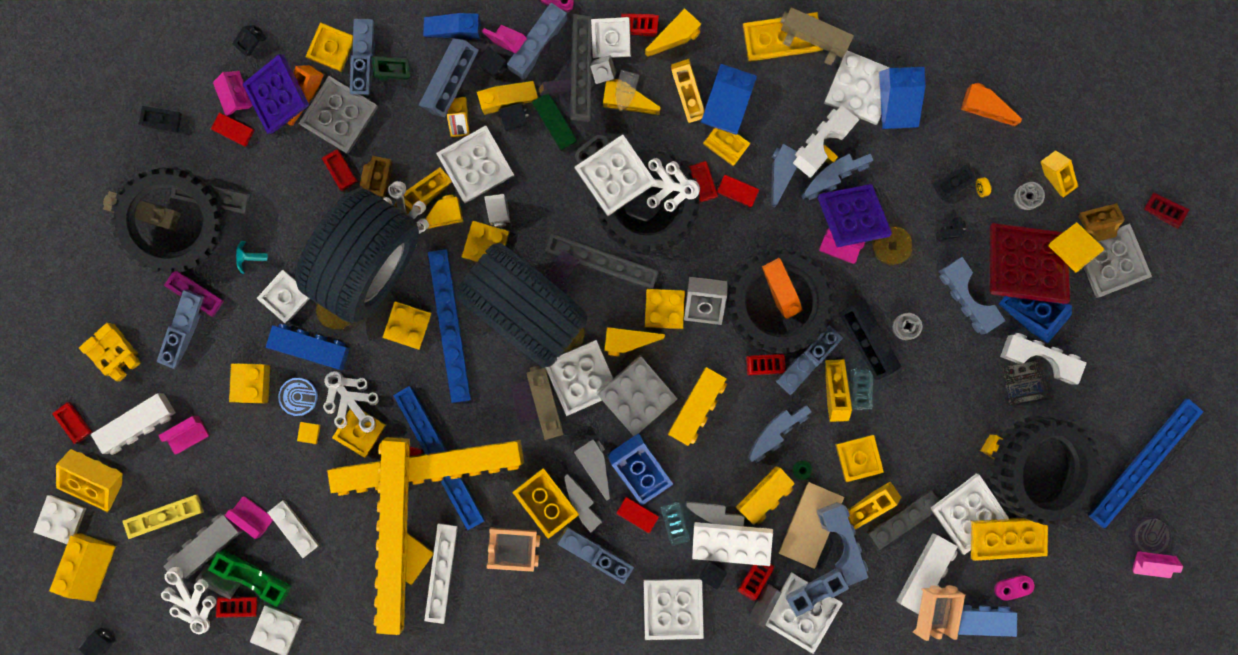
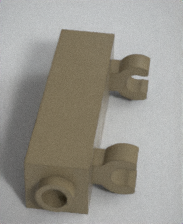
[780,7,854,65]
[103,191,181,231]
[526,365,564,440]

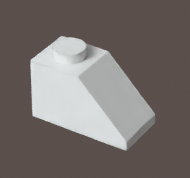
[485,194,510,227]

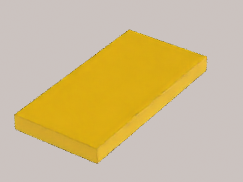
[743,12,823,62]
[971,518,1048,561]

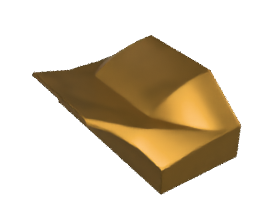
[360,156,392,198]
[1079,203,1125,242]

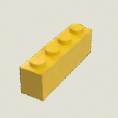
[668,367,727,446]

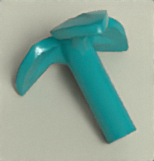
[236,241,268,274]

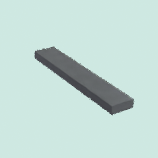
[570,14,592,122]
[545,234,659,289]

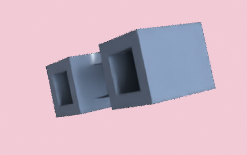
[785,568,849,617]

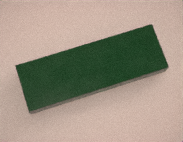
[532,93,577,151]

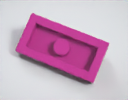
[482,25,527,54]
[213,71,253,116]
[819,228,865,264]
[158,416,209,454]
[225,496,273,539]
[1132,551,1183,578]

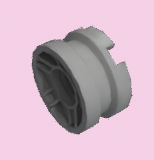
[1014,182,1045,210]
[892,313,922,340]

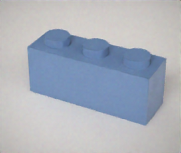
[958,605,1017,637]

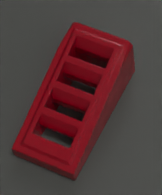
[1144,192,1190,229]

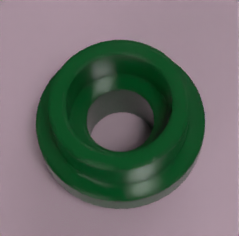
[792,461,812,480]

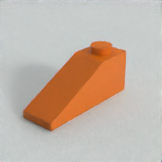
[287,65,324,126]
[961,83,1022,126]
[762,258,803,319]

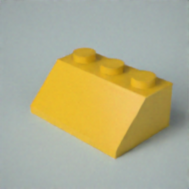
[56,449,123,512]
[736,466,795,525]
[512,468,579,539]
[49,533,116,602]

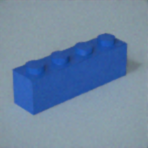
[265,323,350,370]

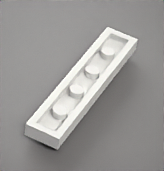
[424,523,458,624]

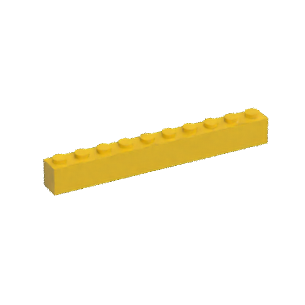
[374,437,410,635]
[327,440,524,496]

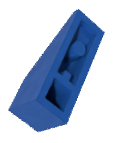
[423,13,481,39]

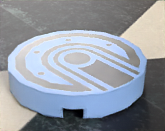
[278,378,318,416]

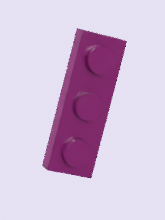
[164,271,224,317]

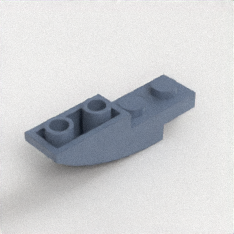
[350,19,375,95]
[802,154,873,200]
[157,289,204,369]
[776,325,843,395]
[748,406,811,463]
[557,526,634,584]

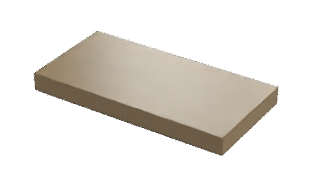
[778,482,844,569]

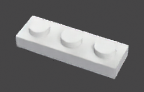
[267,500,319,558]

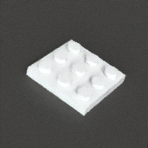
[824,50,889,125]
[436,126,514,203]
[574,135,656,216]
[545,340,613,416]
[931,473,1009,555]
[766,572,843,654]
[644,579,703,640]

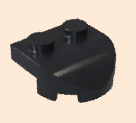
[622,187,663,225]

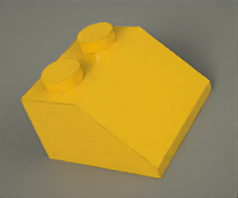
[229,364,270,403]

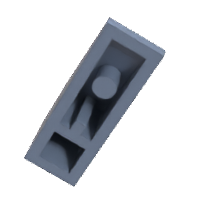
[771,144,797,208]

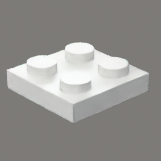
[591,17,631,58]
[257,270,310,324]
[34,495,86,544]
[250,604,302,655]

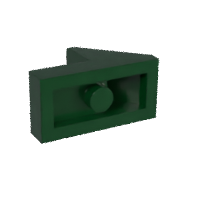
[372,56,410,82]

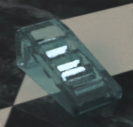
[851,369,873,410]
[660,502,690,546]

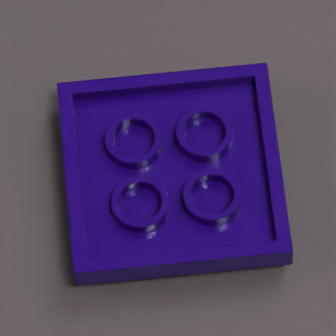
[242,54,309,134]
[818,184,892,248]

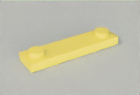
[123,494,204,539]

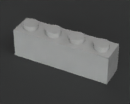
[163,513,244,582]

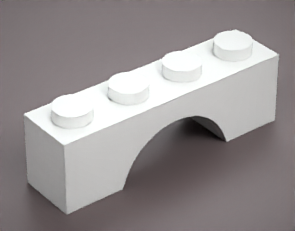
[793,105,859,178]
[1000,333,1086,385]

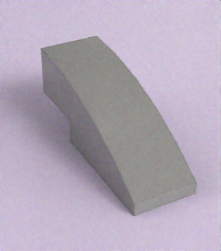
[565,474,602,533]
[686,501,744,526]

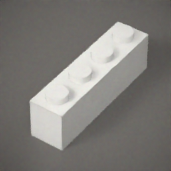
[91,393,176,455]
[896,533,958,614]

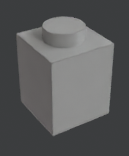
[590,55,616,84]

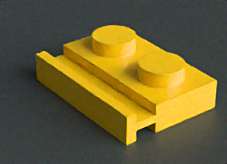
[703,128,750,166]

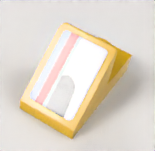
[447,97,470,138]

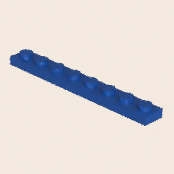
[428,249,471,403]
[393,386,485,530]
[1088,399,1204,529]

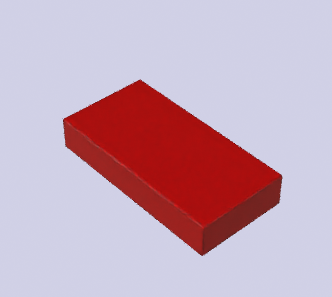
[211,112,255,147]
[321,149,358,191]
[688,161,718,203]
[717,174,759,207]
[52,402,92,444]
[616,497,659,533]

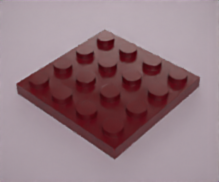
[990,223,1070,304]

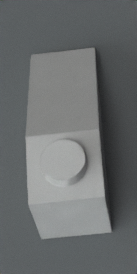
[574,439,610,501]

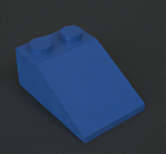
[701,64,757,135]
[879,67,926,129]
[999,296,1072,343]
[607,433,673,506]

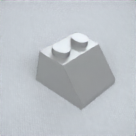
[684,277,727,325]

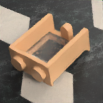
[487,527,540,572]
[913,585,965,641]

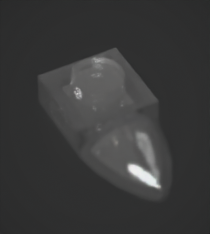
[616,70,640,111]

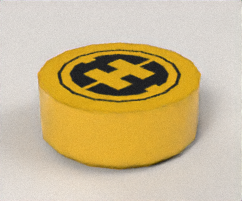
[976,177,991,197]

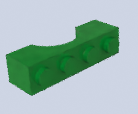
[208,550,292,607]

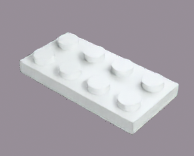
[692,522,773,566]

